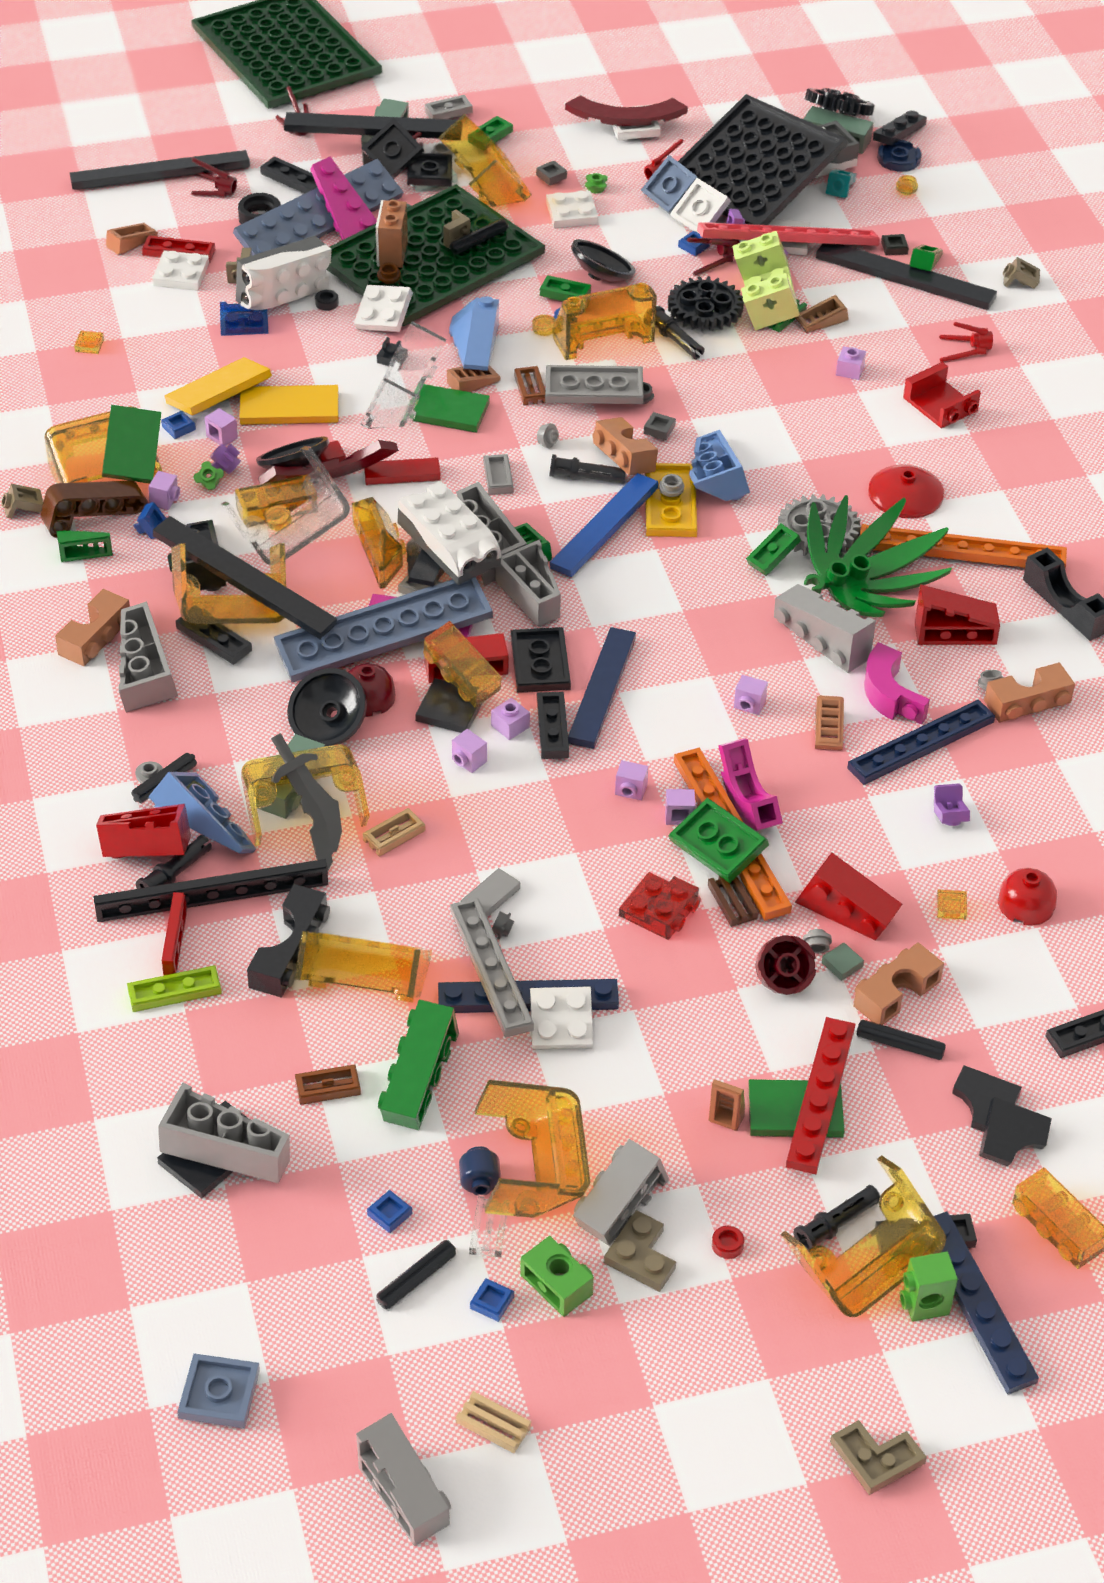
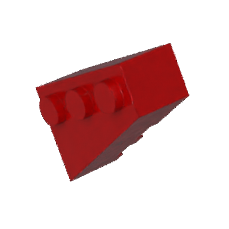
[914,584,1000,645]
[96,804,191,859]
[794,852,903,941]

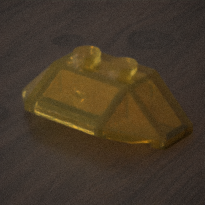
[352,497,406,589]

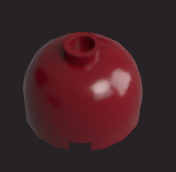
[348,663,396,717]
[755,935,816,995]

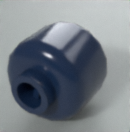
[459,1146,501,1196]

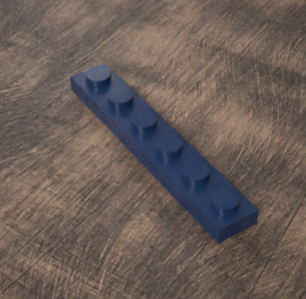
[438,979,619,1013]
[917,1211,1039,1395]

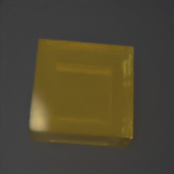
[74,330,104,354]
[936,889,967,920]

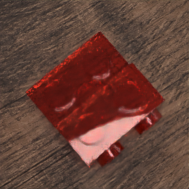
[618,872,701,940]

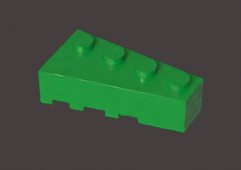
[378,999,459,1130]

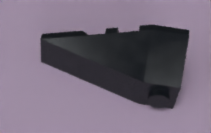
[167,520,227,591]
[406,537,445,587]

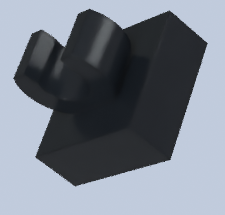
[377,337,408,369]

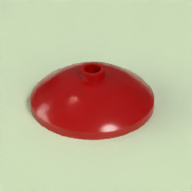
[868,464,944,518]

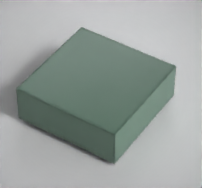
[821,943,864,981]

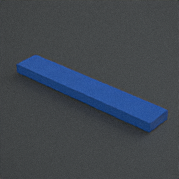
[550,473,659,577]

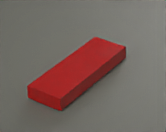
[142,236,216,263]
[364,457,441,485]
[161,892,187,976]

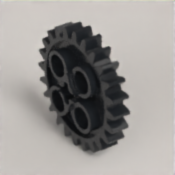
[805,87,875,116]
[667,276,744,332]

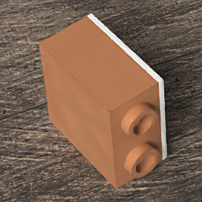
[376,200,408,268]

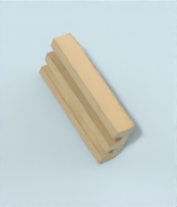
[362,808,425,857]
[456,1391,531,1453]

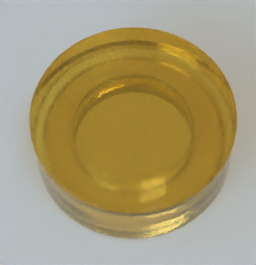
[532,314,556,336]
[265,505,292,531]

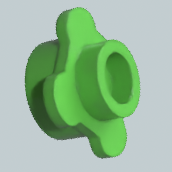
[585,173,608,193]
[194,461,224,490]

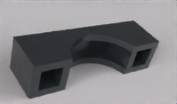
[1023,547,1104,641]
[247,884,330,998]

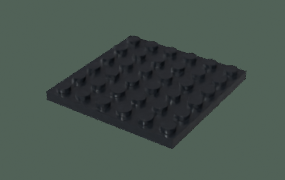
[678,94,848,225]

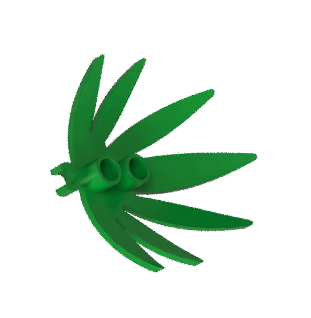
[804,495,952,617]

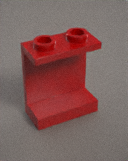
[903,362,981,429]

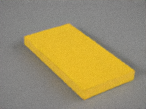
[164,357,272,416]
[239,385,338,425]
[645,463,697,537]

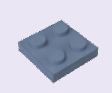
[641,155,699,214]
[177,1353,260,1429]

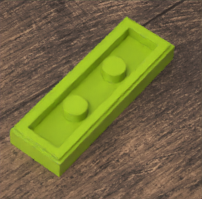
[127,965,222,1012]

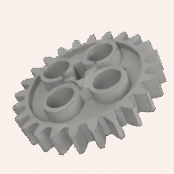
[777,494,861,556]

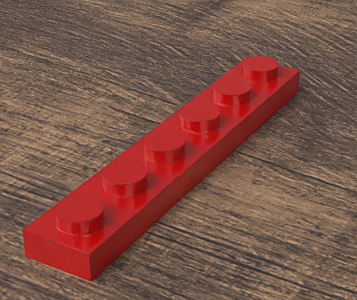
[786,1017,856,1175]

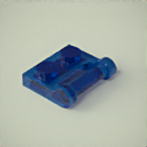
[220,301,269,336]

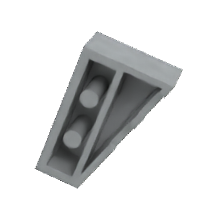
[495,540,561,627]
[573,1138,669,1246]
[356,1412,451,1546]

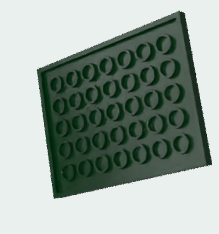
[191,0,382,109]
[326,184,545,327]

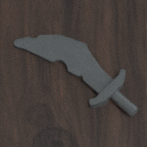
[271,733,342,870]

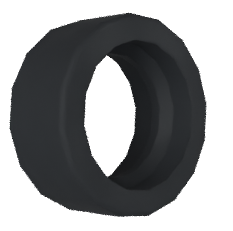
[238,193,281,224]

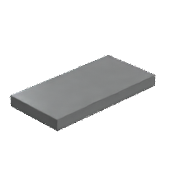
[545,365,643,404]

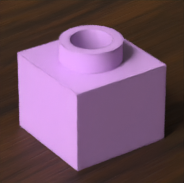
[836,346,866,380]
[205,408,238,446]
[148,471,180,510]
[734,675,768,715]
[491,698,530,740]
[452,729,487,773]
[615,760,649,801]
[665,789,695,825]

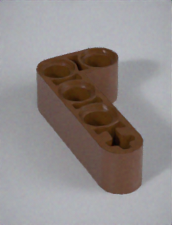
[41,481,147,538]

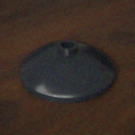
[571,239,636,281]
[256,436,330,470]
[287,668,367,748]

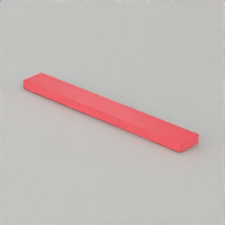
[697,222,880,246]

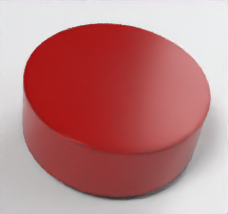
[712,1225,744,1259]

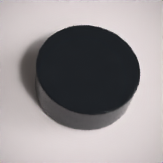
[315,290,339,311]

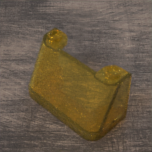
[553,283,657,360]
[44,406,162,483]

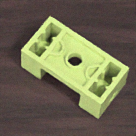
[733,231,800,331]

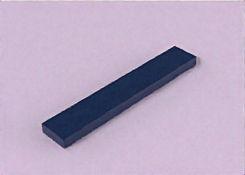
[568,627,636,749]
[847,699,995,785]

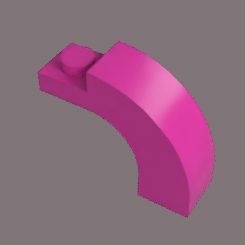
[864,642,930,725]
[718,738,783,831]

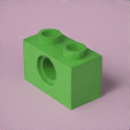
[520,1235,594,1317]
[900,1251,958,1322]

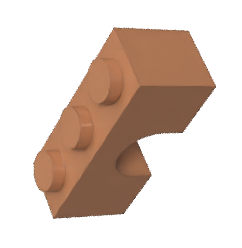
[593,417,658,476]
[55,589,130,666]
[984,662,1075,723]
[853,942,944,1025]

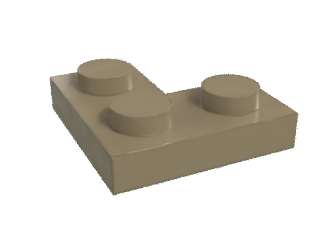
[604,1210,676,1292]
[830,1420,927,1495]

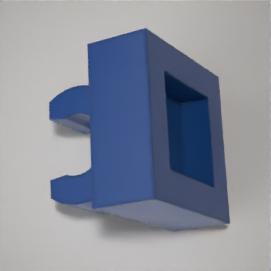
[133,502,166,539]

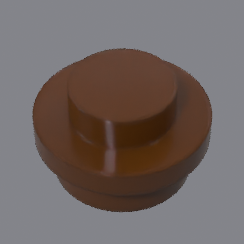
[377,263,401,284]

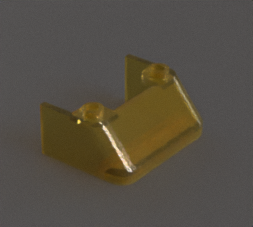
[438,113,532,207]
[171,543,286,625]
[241,744,370,846]
[294,931,432,1002]
[475,1079,590,1218]
[780,1155,946,1317]

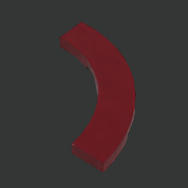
[565,95,688,126]
[258,440,399,487]

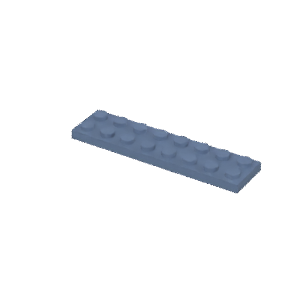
[233,159,404,255]
[274,577,493,682]

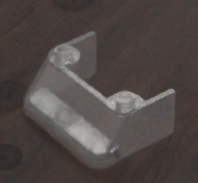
[360,321,447,429]
[221,446,350,566]

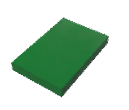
[406,383,490,433]
[102,405,162,484]
[668,798,769,883]
[748,1079,845,1138]

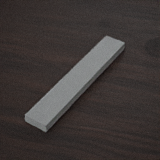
[450,898,534,1038]

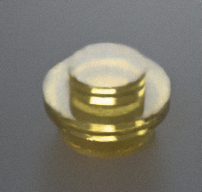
[896,175,918,195]

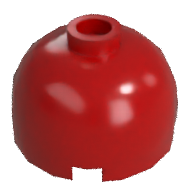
[998,867,1057,926]

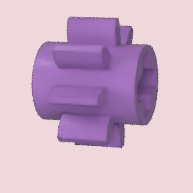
[210,444,241,474]

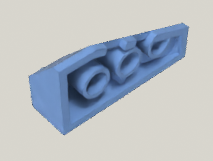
[449,296,499,371]
[689,429,750,501]
[149,772,256,854]

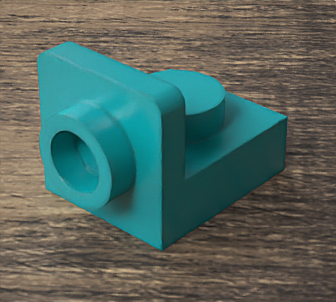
[826,169,857,198]

